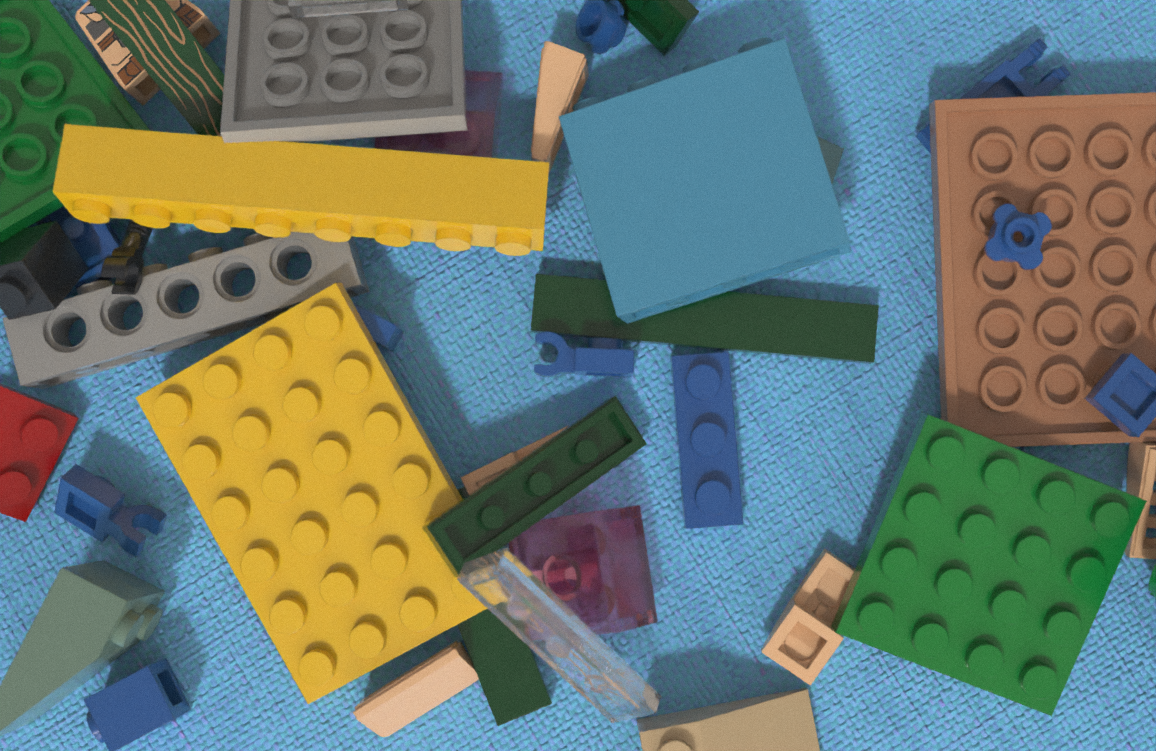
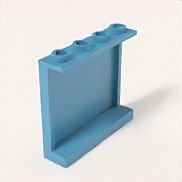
[559,38,851,323]

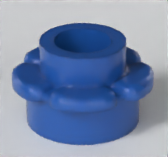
[575,0,627,54]

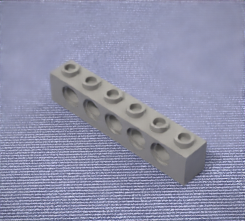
[2,232,370,389]

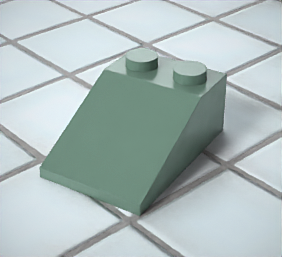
[0,560,165,736]

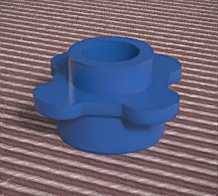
[984,204,1052,270]

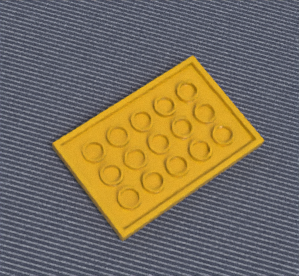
[135,283,514,704]

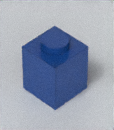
[83,658,191,751]

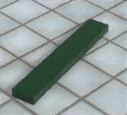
[531,274,879,364]

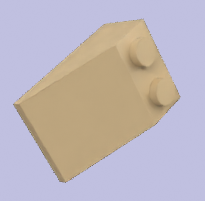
[636,688,820,751]

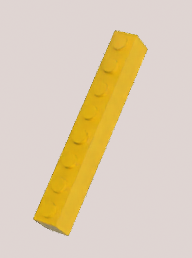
[53,124,549,256]

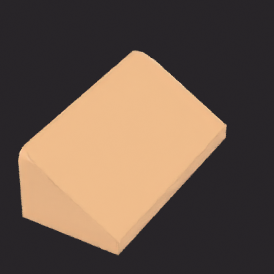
[353,641,479,737]

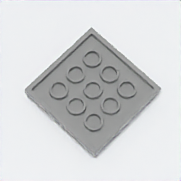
[220,0,467,143]

